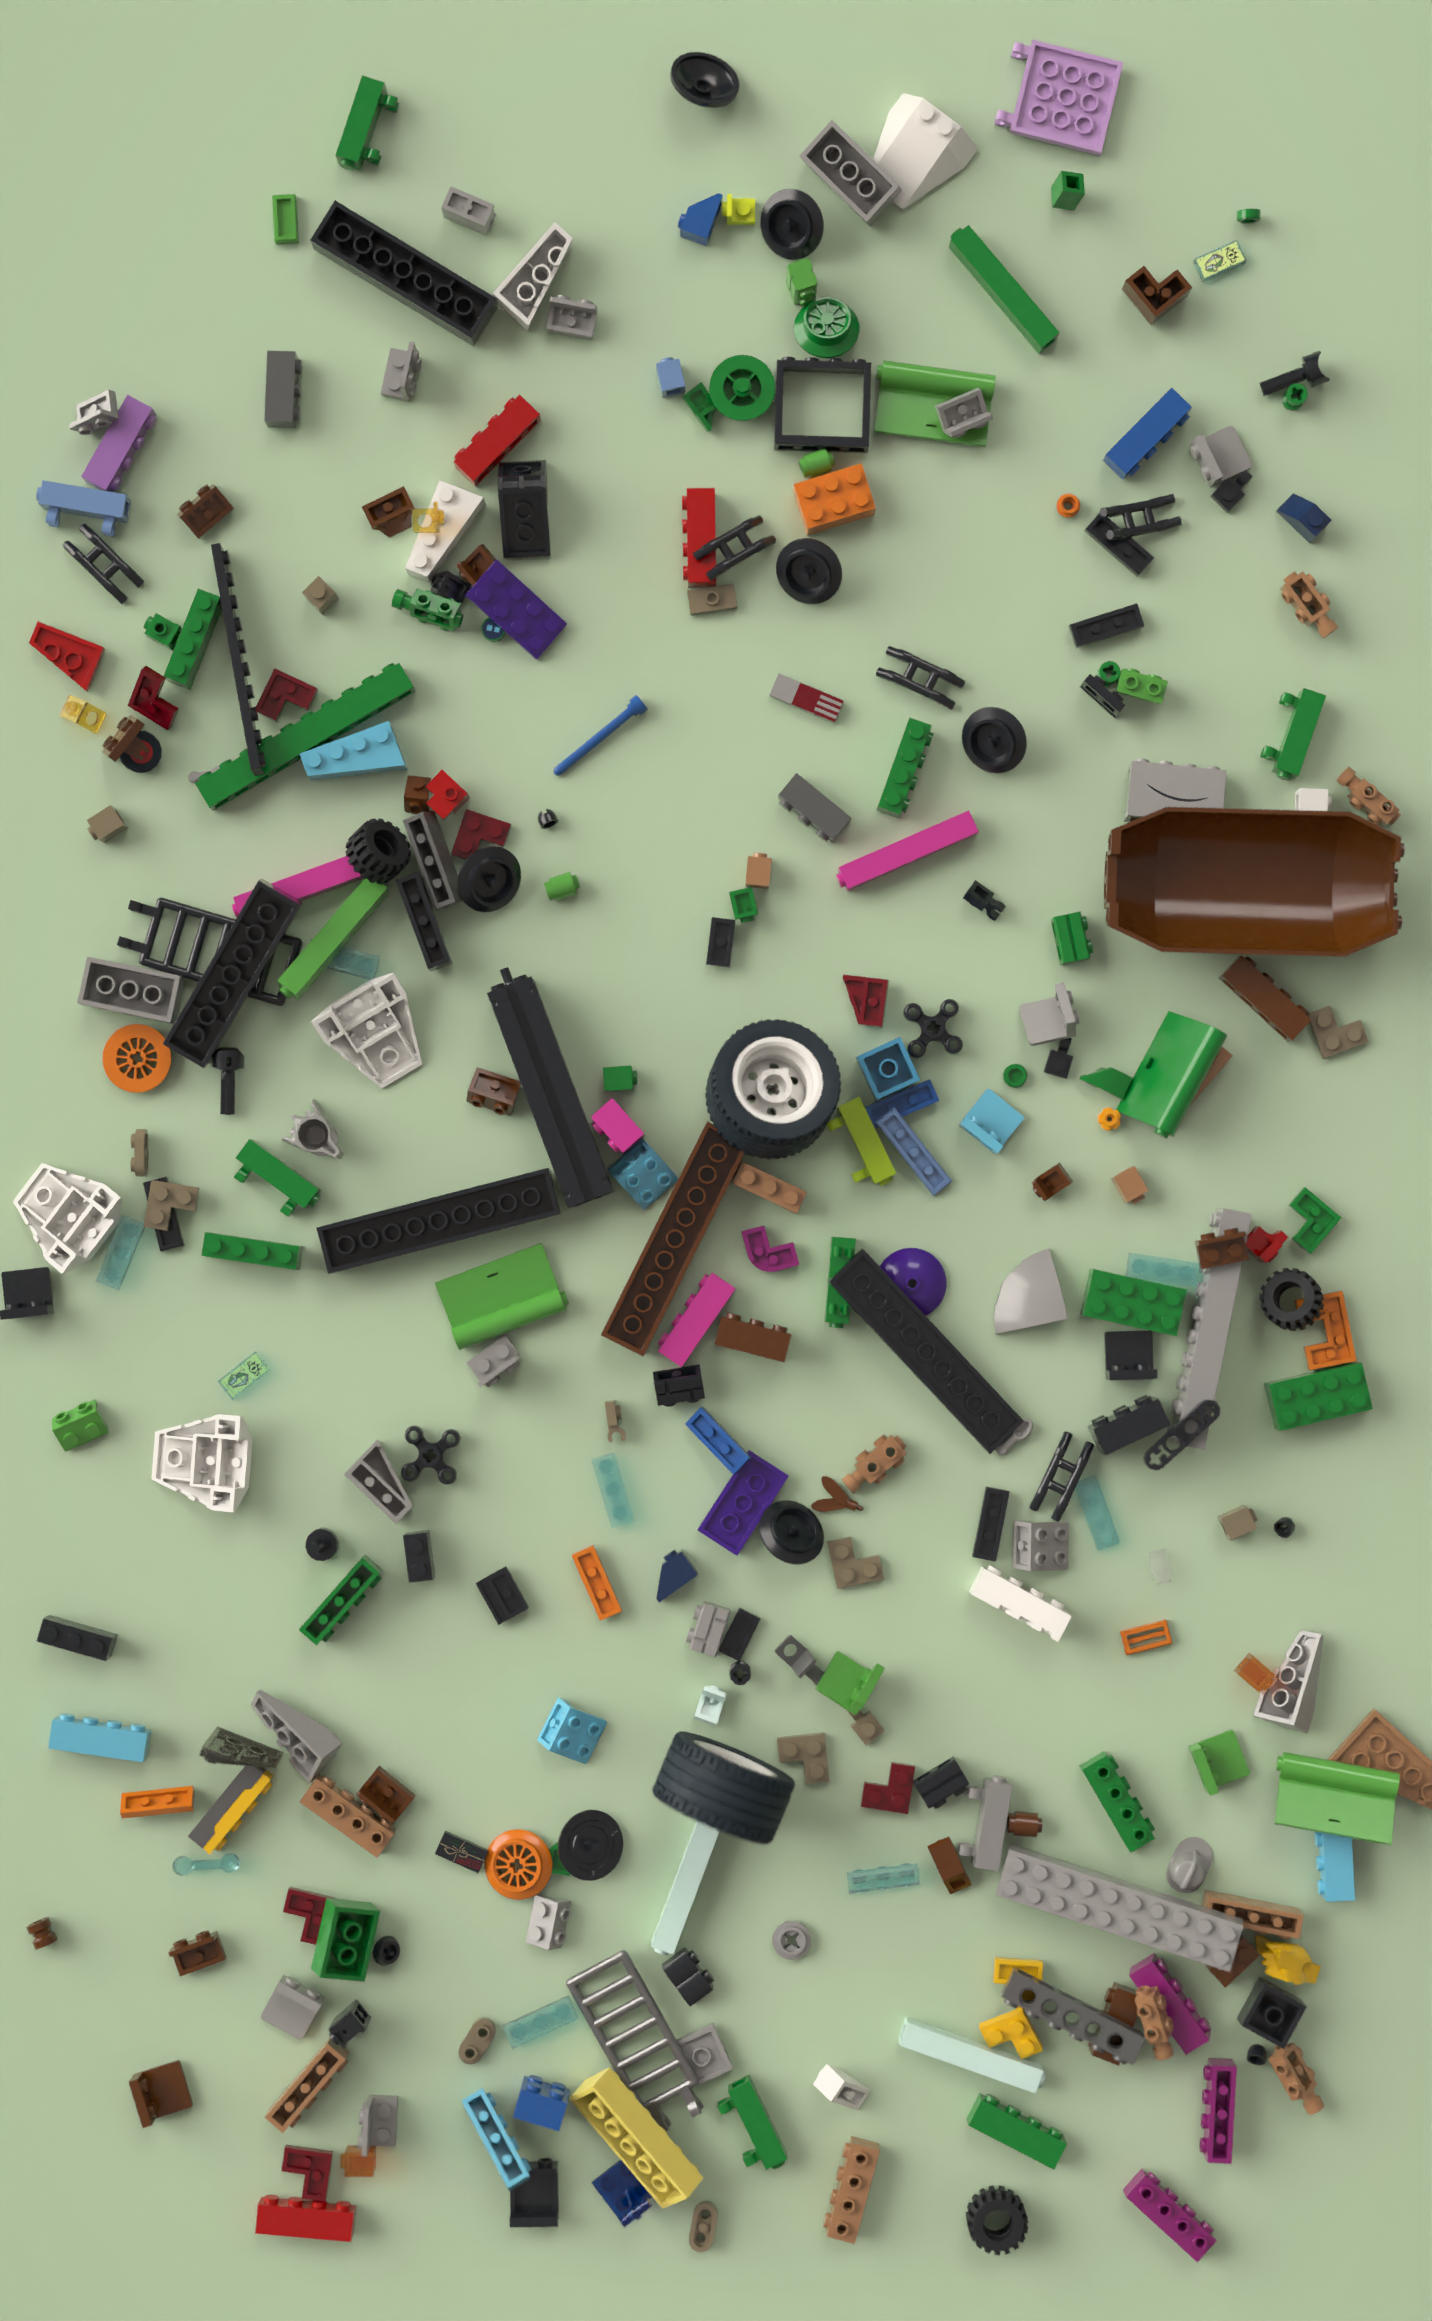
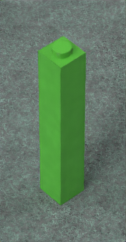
[277,878,389,1001]

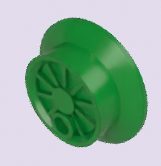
[794,297,860,358]
[709,355,775,421]

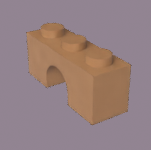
[732,1162,807,1214]

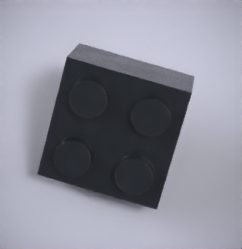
[1237,1976,1307,2049]

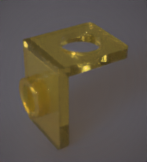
[413,502,444,533]
[59,695,106,733]

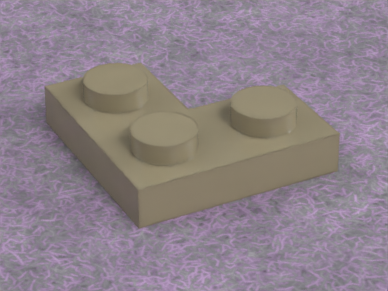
[1308,1006,1369,1059]
[143,1180,200,1231]
[827,1536,884,1589]
[777,1732,829,1784]

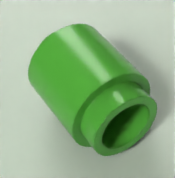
[798,448,835,478]
[544,872,580,901]

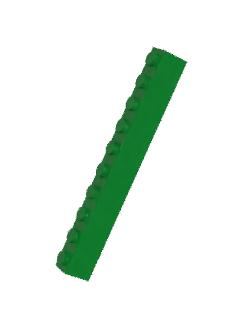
[195,663,416,811]

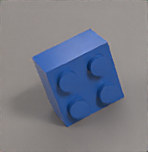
[513,2075,570,2131]

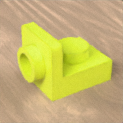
[722,194,755,225]

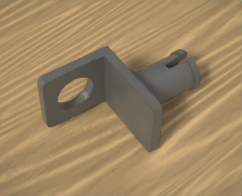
[775,1635,824,1685]

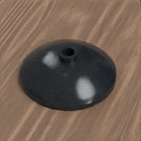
[670,52,739,108]

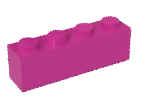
[657,1273,736,1367]

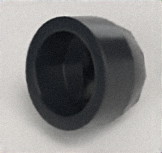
[538,809,558,829]
[1274,1517,1295,1538]
[1247,2044,1267,2065]

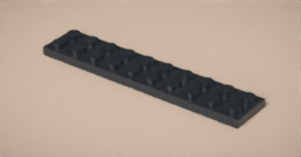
[827,1249,1024,1454]

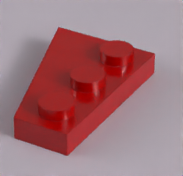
[29,621,105,692]

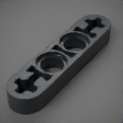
[1143,1399,1220,1470]

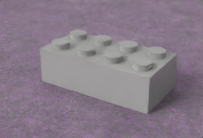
[800,120,902,226]
[77,957,186,1024]

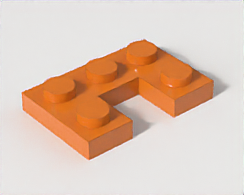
[1294,1291,1357,1370]

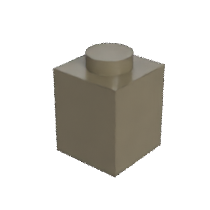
[302,576,339,615]
[87,805,128,843]
[1217,1505,1258,1540]

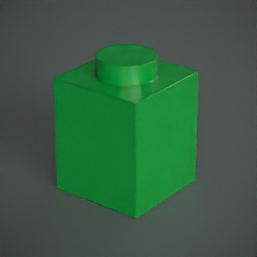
[1051,171,1085,211]
[603,1065,638,1092]

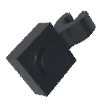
[1211,470,1253,513]
[963,880,1006,921]
[1043,1038,1073,1079]

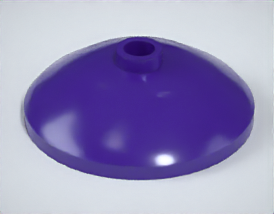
[880,1248,947,1316]

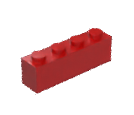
[453,394,541,487]
[682,488,716,588]
[255,2195,356,2242]

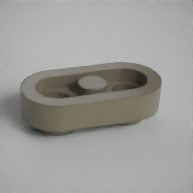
[130,1129,149,1177]
[459,2017,496,2064]
[689,2201,717,2252]

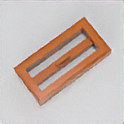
[1119,1619,1172,1655]

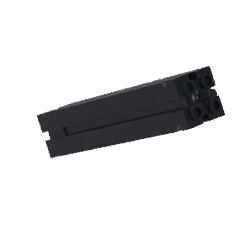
[487,967,614,1209]

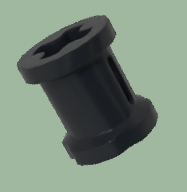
[729,1661,751,1685]

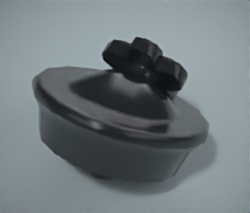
[373,1936,400,1966]

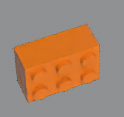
[793,463,876,536]

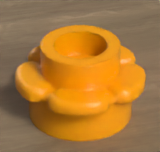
[1098,1107,1121,1131]

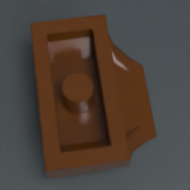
[362,486,415,538]

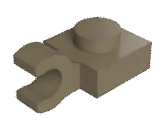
[605,1400,626,1442]
[848,1711,884,1745]

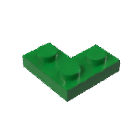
[1288,1187,1341,1254]

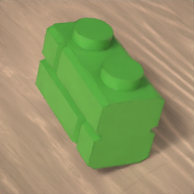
[786,258,818,307]

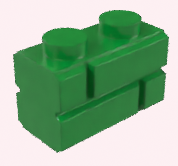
[1051,911,1093,965]

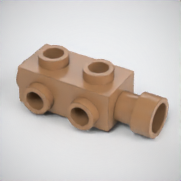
[1280,571,1338,638]
[1336,766,1401,827]
[841,1434,907,1494]
[1135,1985,1174,2060]
[1268,2043,1325,2115]

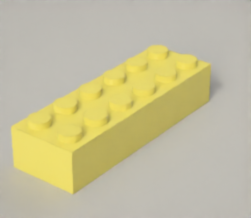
[569,2067,703,2209]

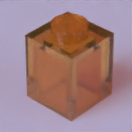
[1233,1653,1275,1693]
[340,2145,376,2177]

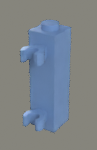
[36,480,131,537]

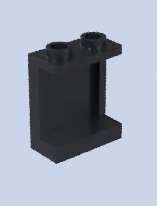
[510,2158,559,2228]

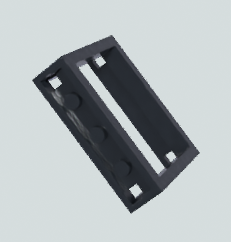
[774,357,871,453]

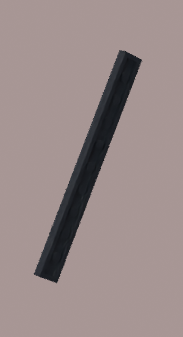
[211,543,267,776]

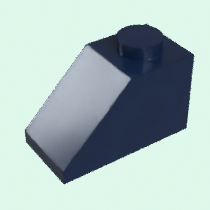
[1276,493,1331,543]
[656,1549,698,1602]

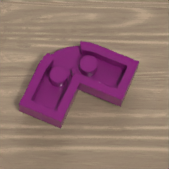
[741,1225,799,1272]

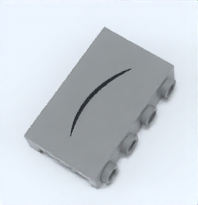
[1124,759,1226,822]

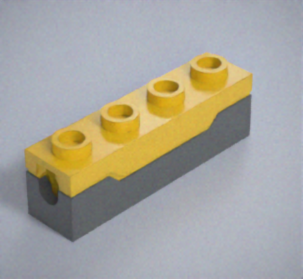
[188,1758,274,1854]

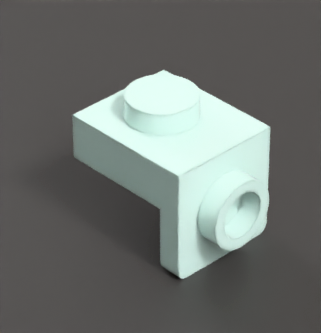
[693,1686,727,1727]

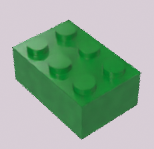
[311,1898,380,1982]

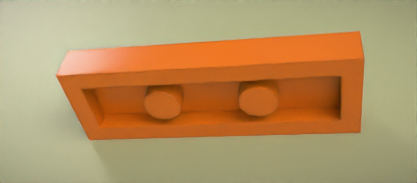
[571,1545,622,1621]
[120,1786,195,1819]

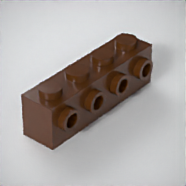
[1219,955,1311,1042]

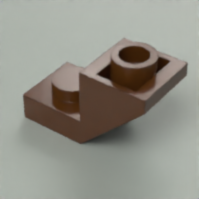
[928,1837,972,1895]

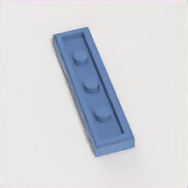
[875,1107,952,1196]

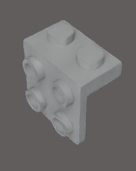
[1190,426,1252,488]
[1019,982,1079,1046]
[261,1975,325,2039]

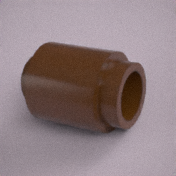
[1007,1811,1042,1837]

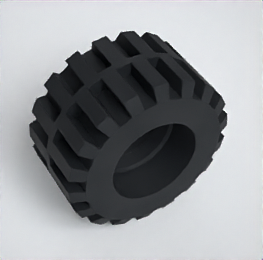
[345,818,411,884]
[1259,1268,1324,1331]
[966,2185,1028,2255]

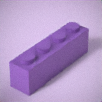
[81,394,157,492]

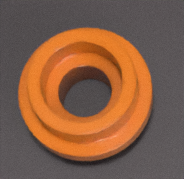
[1056,494,1080,518]

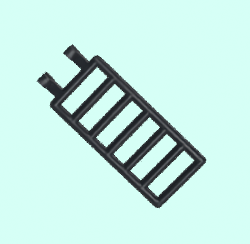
[117,897,302,1006]

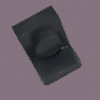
[430,570,471,605]

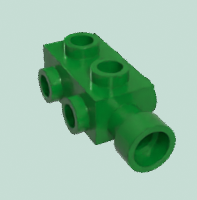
[391,589,464,631]

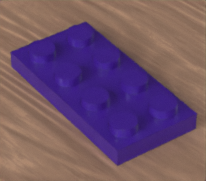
[465,560,567,660]
[697,1450,789,1556]

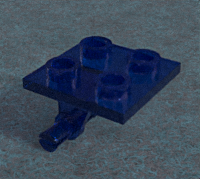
[592,2159,652,2227]

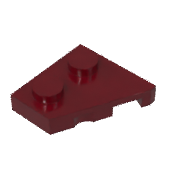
[843,975,889,1028]

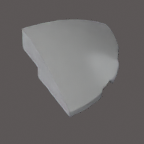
[994,1249,1068,1334]

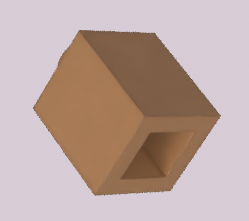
[745,853,772,889]
[1111,1166,1149,1204]

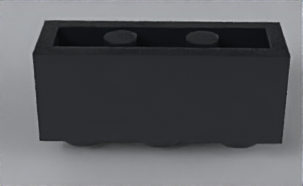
[36,1615,118,1661]

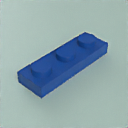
[865,1079,939,1129]
[685,1407,752,1475]

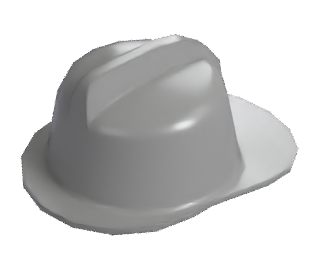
[1166,1837,1213,1893]

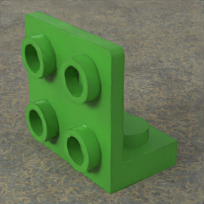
[815,1651,885,1715]
[1188,1729,1250,1796]

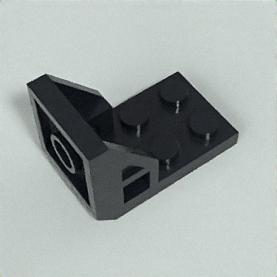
[497,460,551,558]

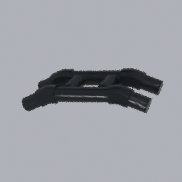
[1100,494,1182,540]
[692,515,776,581]
[63,524,145,605]
[876,646,965,710]
[1029,1431,1094,1522]

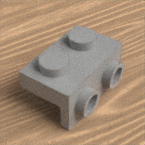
[546,295,598,340]
[935,388,993,438]
[69,389,119,435]
[525,1894,571,1950]

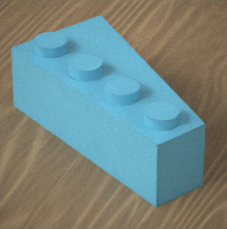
[300,721,408,780]

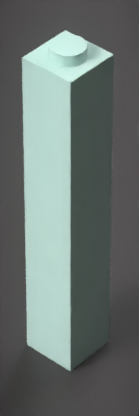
[651,1821,719,1955]
[898,2017,1045,2094]

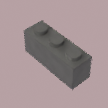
[264,350,302,428]
[778,773,851,843]

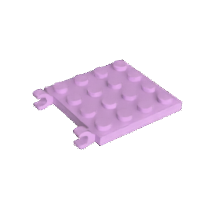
[995,39,1123,156]

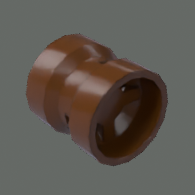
[26,1917,58,1950]

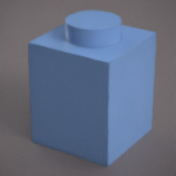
[656,357,685,398]

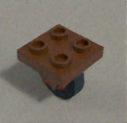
[102,715,162,773]

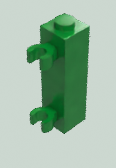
[336,75,399,171]
[1260,688,1326,781]
[234,1139,321,1217]
[824,1237,856,1328]
[717,2075,788,2170]

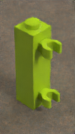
[827,1097,896,1186]

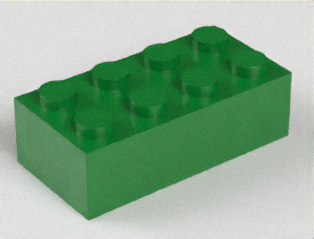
[1080,1269,1187,1336]
[1264,1362,1373,1431]

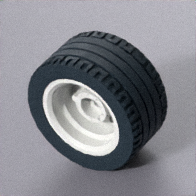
[705,1019,842,1159]
[652,1731,795,1844]

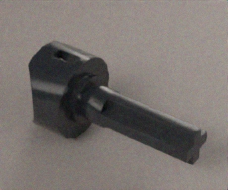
[1259,350,1330,396]
[212,1047,245,1115]
[305,1527,339,1561]

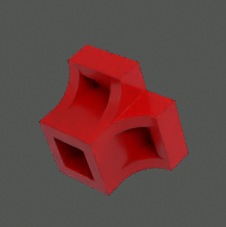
[426,770,470,820]
[1246,1226,1288,1263]

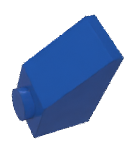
[677,193,723,246]

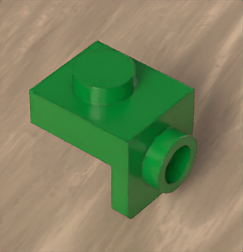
[729,887,758,923]

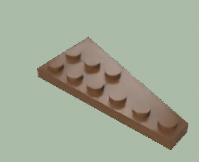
[1327,1708,1432,1809]

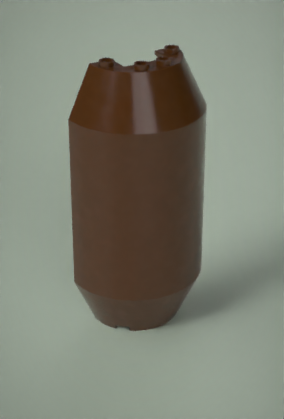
[1104,807,1405,957]

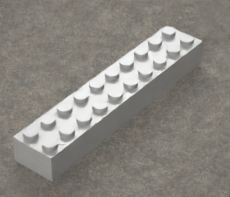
[1167,1208,1252,1450]
[996,1844,1243,1972]

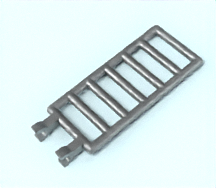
[566,1950,704,2131]

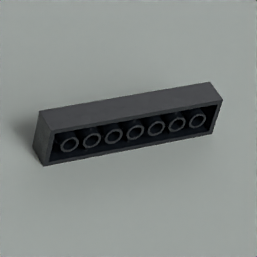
[310,200,498,346]
[163,878,303,1068]

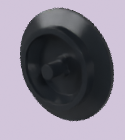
[760,189,824,260]
[776,538,842,604]
[962,707,1027,773]
[457,846,521,912]
[759,1500,824,1565]
[558,1810,623,1881]

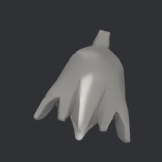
[281,1099,344,1159]

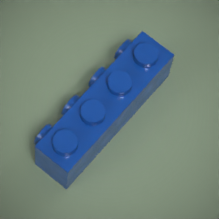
[1103,387,1192,480]

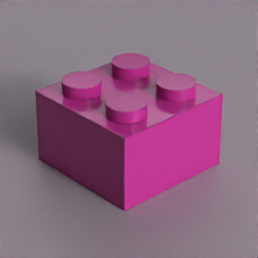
[591,1098,645,1154]

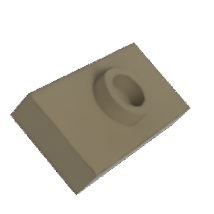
[687,584,737,615]

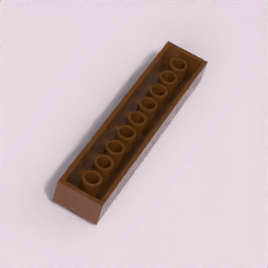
[601,1121,744,1356]

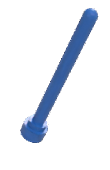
[553,695,648,776]

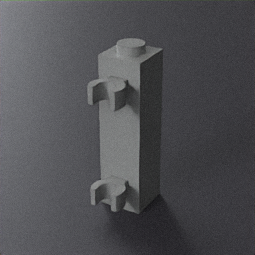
[957,1775,1012,1871]

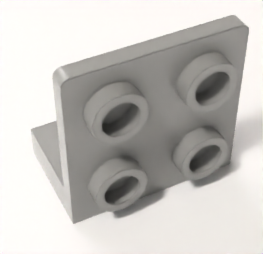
[381,342,422,401]
[466,1334,522,1388]
[1013,1520,1069,1571]
[358,2095,398,2157]

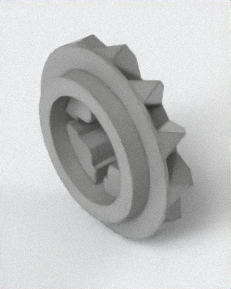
[773,1921,811,1960]

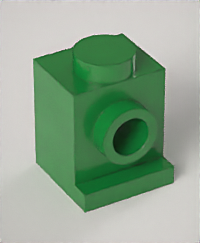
[144,613,182,651]

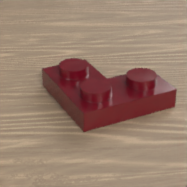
[127,666,179,730]
[256,668,318,722]
[451,809,511,859]
[860,1762,915,1814]
[283,1887,336,1945]
[281,2145,333,2202]

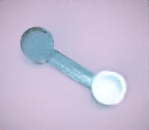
[172,1853,240,1876]

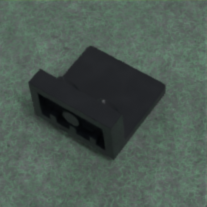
[0,1267,54,1320]
[1104,1330,1157,1380]

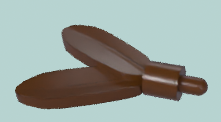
[811,1476,863,1512]

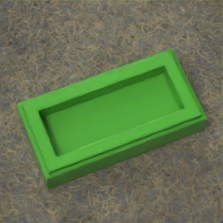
[272,194,299,244]

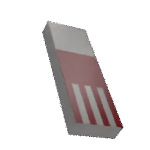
[769,674,844,723]

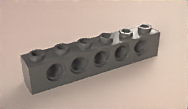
[1001,1966,1146,2065]

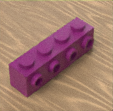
[1129,1952,1211,2055]
[1199,2058,1237,2164]
[1123,2168,1216,2262]

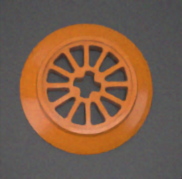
[102,1024,171,1093]
[484,1829,552,1900]

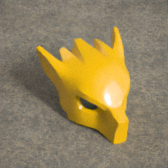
[1255,1935,1321,1985]

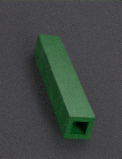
[949,225,1060,354]

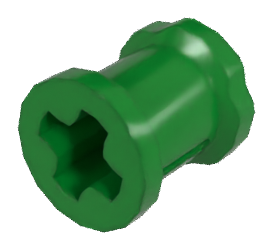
[1282,383,1308,411]
[1096,661,1120,687]

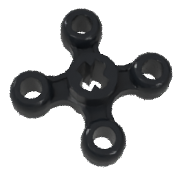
[903,999,963,1059]
[401,1425,461,1485]

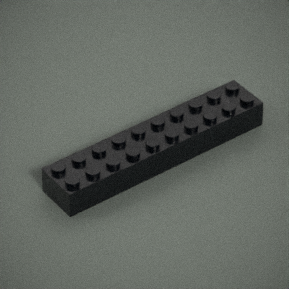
[316,1168,561,1274]

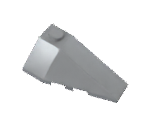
[1253,1630,1323,1734]
[251,1689,342,1783]

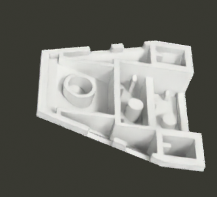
[873,93,978,211]
[311,973,422,1089]
[13,1164,122,1275]
[152,1414,253,1512]

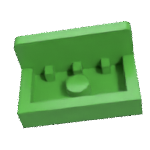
[1116,668,1168,704]
[52,1400,109,1452]

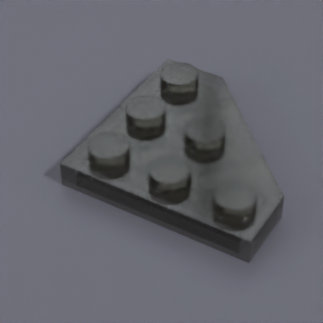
[199,1726,284,1768]

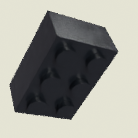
[1087,1395,1171,1456]

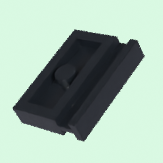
[1080,674,1125,718]
[476,1566,529,1625]

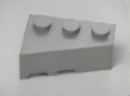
[344,1439,413,1524]

